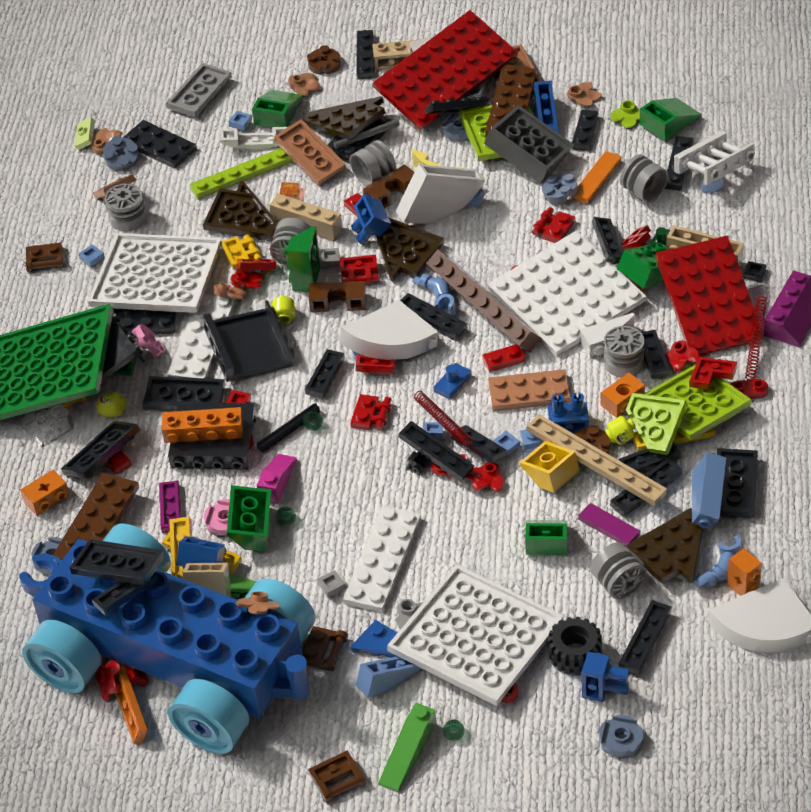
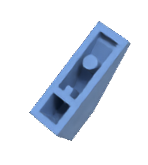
[355,656,422,697]

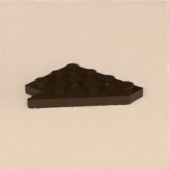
[302,96,386,140]
[203,181,277,240]
[374,217,444,282]
[625,508,703,584]

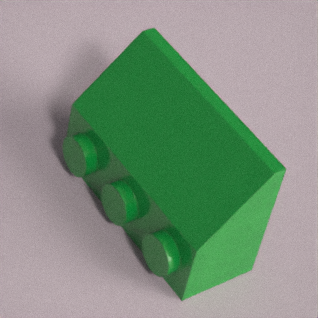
[285,226,321,292]
[226,485,271,552]

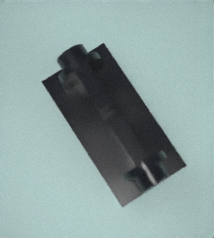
[405,435,435,474]

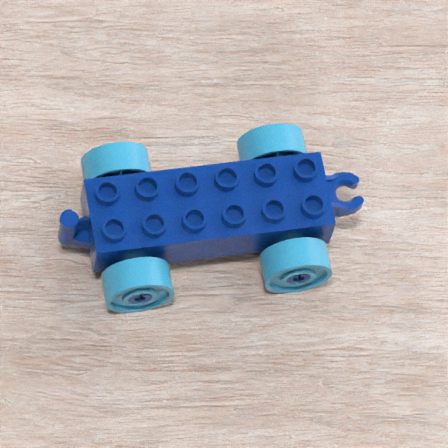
[19,524,316,754]

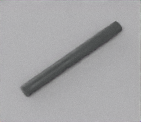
[334,119,400,149]

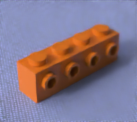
[162,407,243,443]

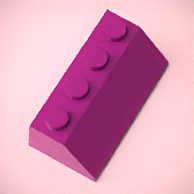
[764,270,811,347]

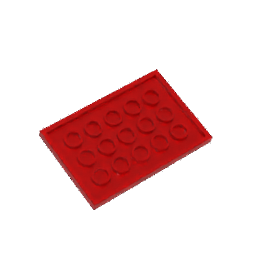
[655,235,764,356]

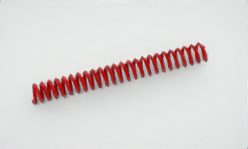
[745,296,767,380]
[414,391,472,446]

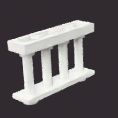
[674,131,755,185]

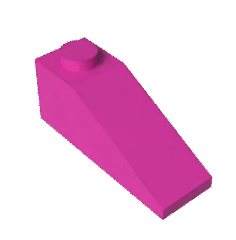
[257,454,297,504]

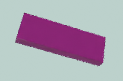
[159,480,181,533]
[578,503,640,545]

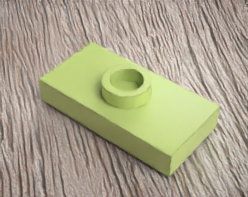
[75,117,95,150]

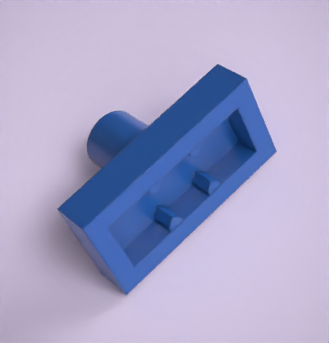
[433,363,472,400]

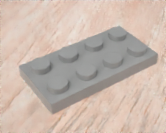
[166,63,232,118]

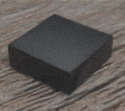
[744,261,767,282]

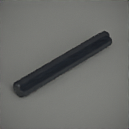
[256,403,320,453]

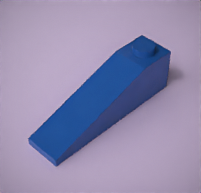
[534,80,559,133]

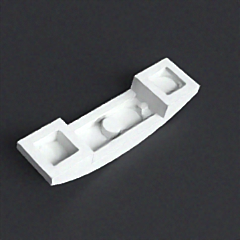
[220,127,288,150]

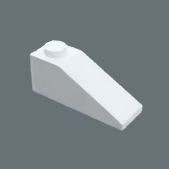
[580,313,634,358]

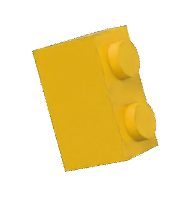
[519,441,580,493]

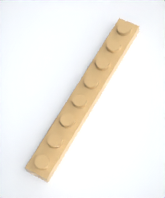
[527,414,667,506]

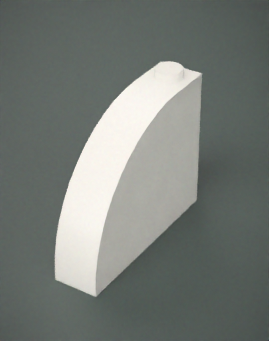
[396,164,485,223]
[340,300,438,360]
[709,578,811,653]

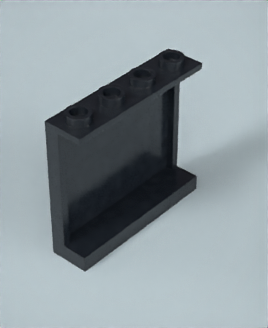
[203,300,294,382]
[85,313,145,402]
[168,402,257,470]

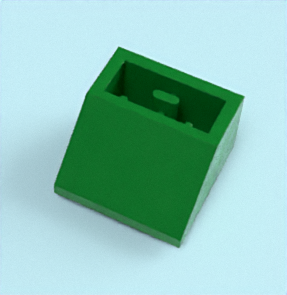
[525,520,568,555]

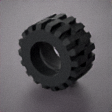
[548,616,602,675]

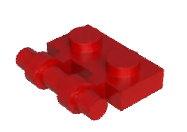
[532,207,576,243]
[340,254,379,284]
[350,394,392,430]

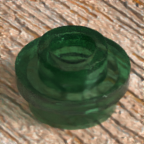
[303,411,323,431]
[276,506,296,526]
[443,719,465,741]

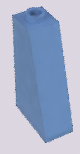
[692,452,726,529]

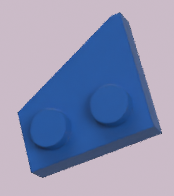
[350,620,397,658]

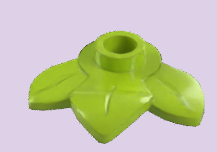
[610,100,640,128]

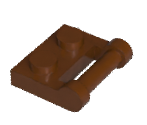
[25,242,64,272]
[302,626,349,671]
[308,750,366,803]

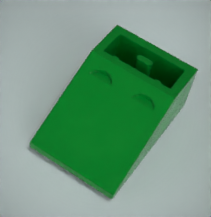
[252,90,304,128]
[640,98,702,141]
[617,243,668,288]

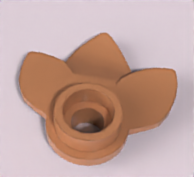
[288,73,321,97]
[567,82,602,107]
[91,128,123,154]
[214,283,247,301]
[236,591,280,615]

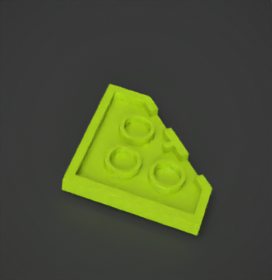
[626,393,688,455]

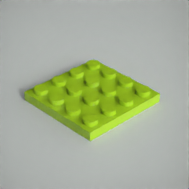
[459,105,533,161]
[644,364,751,441]

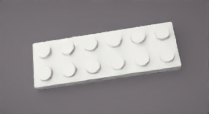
[167,294,236,378]
[343,506,421,613]

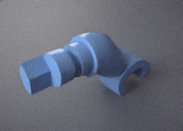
[412,273,457,316]
[693,535,742,588]

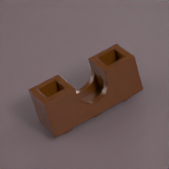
[363,164,414,208]
[309,281,367,312]

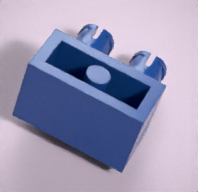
[351,194,391,245]
[548,393,589,434]
[176,536,227,569]
[581,652,630,702]

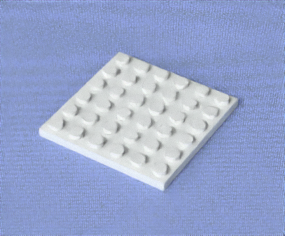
[487,231,646,357]
[88,233,221,313]
[387,564,564,706]

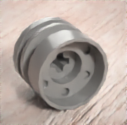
[349,140,396,186]
[620,154,668,202]
[104,184,147,231]
[269,218,310,266]
[604,326,644,377]
[590,542,646,599]

